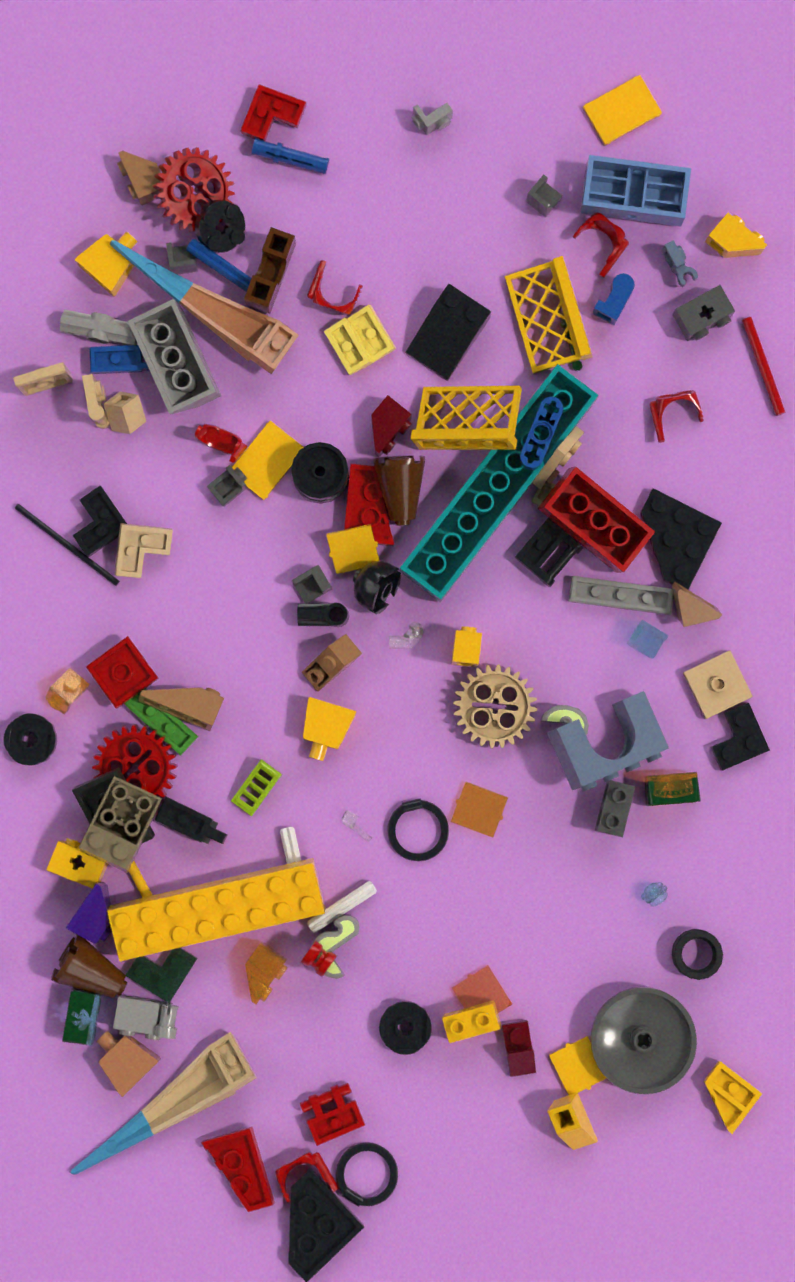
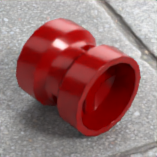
[301,941,337,977]

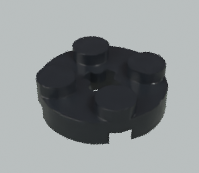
[195,200,245,252]
[4,713,57,766]
[379,1001,432,1055]

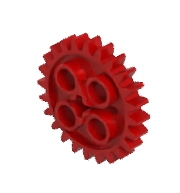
[153,147,235,232]
[92,724,178,798]

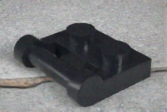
[515,518,583,587]

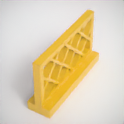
[505,256,593,374]
[410,385,522,450]

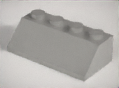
[128,299,221,415]

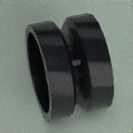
[291,442,349,504]

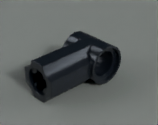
[297,602,349,627]

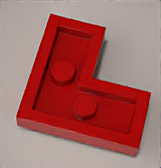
[240,84,307,141]

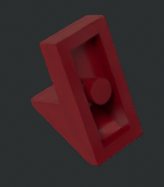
[502,1020,536,1077]

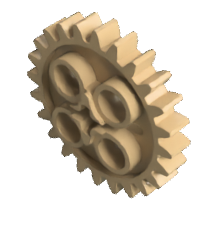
[453,664,537,749]

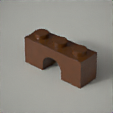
[244,227,296,314]

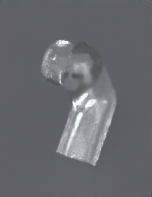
[389,622,424,649]

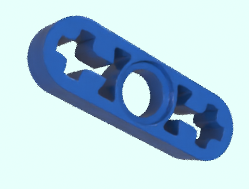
[520,397,563,470]

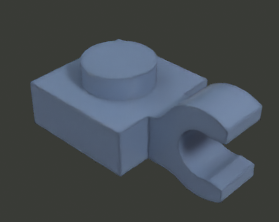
[662,240,698,287]

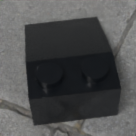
[406,283,492,381]

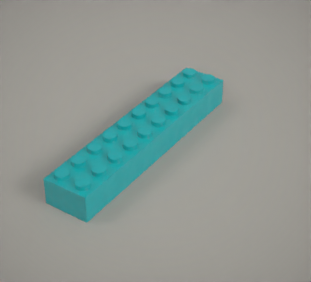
[400,364,599,602]

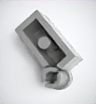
[113,995,179,1040]

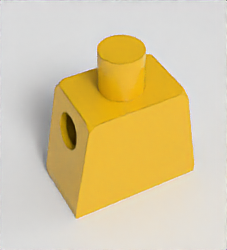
[74,232,137,297]
[303,697,357,761]

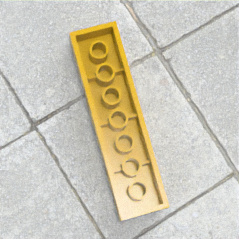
[107,858,325,962]

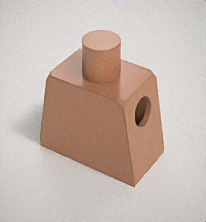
[96,1031,161,1097]

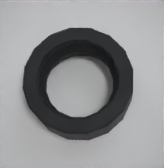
[671,929,723,980]

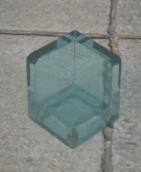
[626,620,669,659]

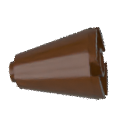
[373,456,425,526]
[51,934,128,998]

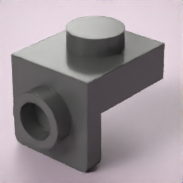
[207,465,248,507]

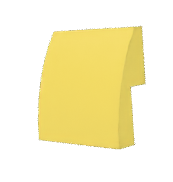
[324,305,397,375]

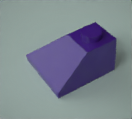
[66,882,112,944]

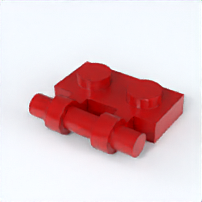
[300,1083,365,1146]

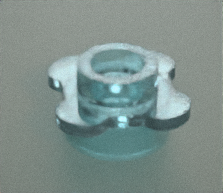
[641,882,668,906]

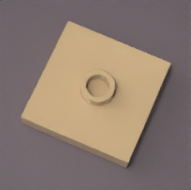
[13,362,73,396]
[683,650,753,719]

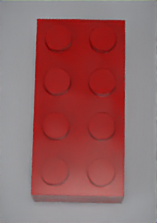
[537,466,655,573]

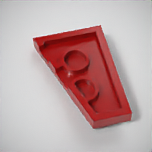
[344,464,394,546]
[201,1127,275,1212]

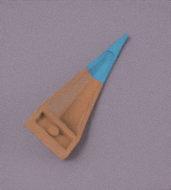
[110,240,299,374]

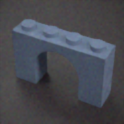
[547,691,669,792]

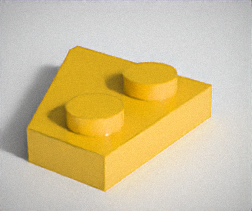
[704,1060,762,1134]

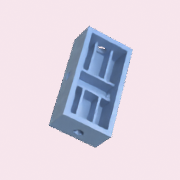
[580,155,691,226]

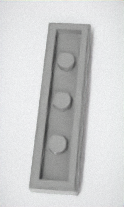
[568,576,674,615]

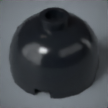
[353,561,401,614]

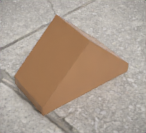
[672,582,722,627]

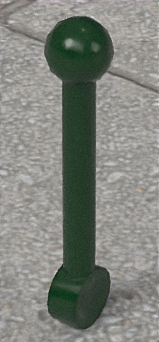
[560,320,583,371]

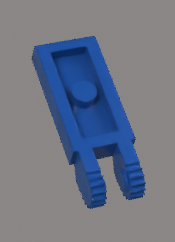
[90,345,150,374]

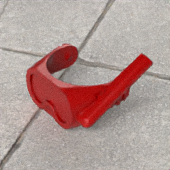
[573,212,629,278]
[307,260,363,315]
[650,390,704,443]
[194,424,247,463]
[275,1152,339,1203]

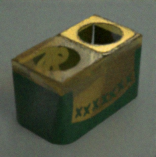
[645,772,701,806]

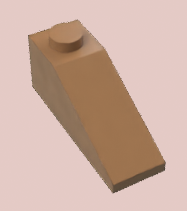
[138,688,224,731]

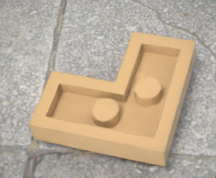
[532,426,584,489]
[114,523,173,578]

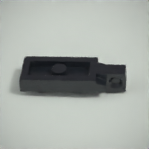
[154,796,228,844]

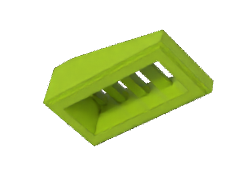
[231,759,283,816]

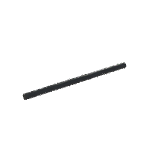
[15,504,120,586]

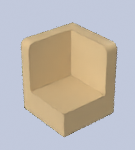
[103,392,146,434]

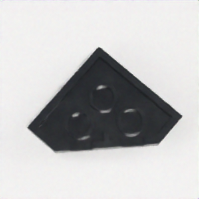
[641,488,722,590]
[288,1167,364,1282]

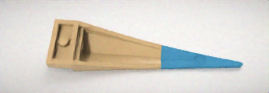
[70,1032,257,1175]

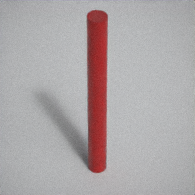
[742,317,786,416]

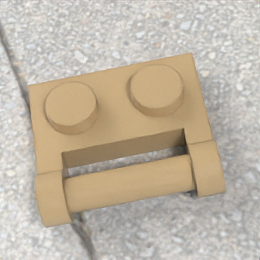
[82,374,110,429]

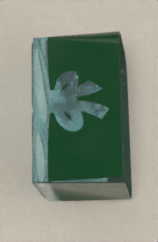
[62,987,102,1045]

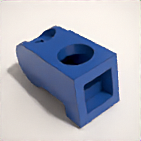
[592,273,635,325]

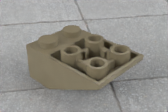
[79,776,162,873]

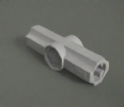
[60,309,137,346]

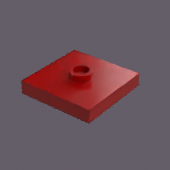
[86,636,159,709]

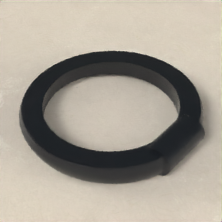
[387,798,449,861]
[336,1143,398,1207]

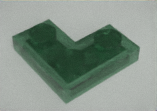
[126,947,198,1003]

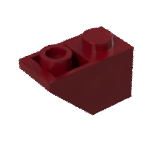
[371,395,412,458]

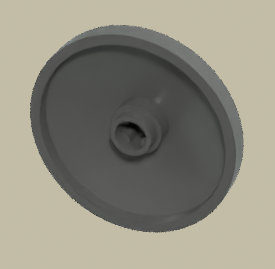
[591,987,697,1094]

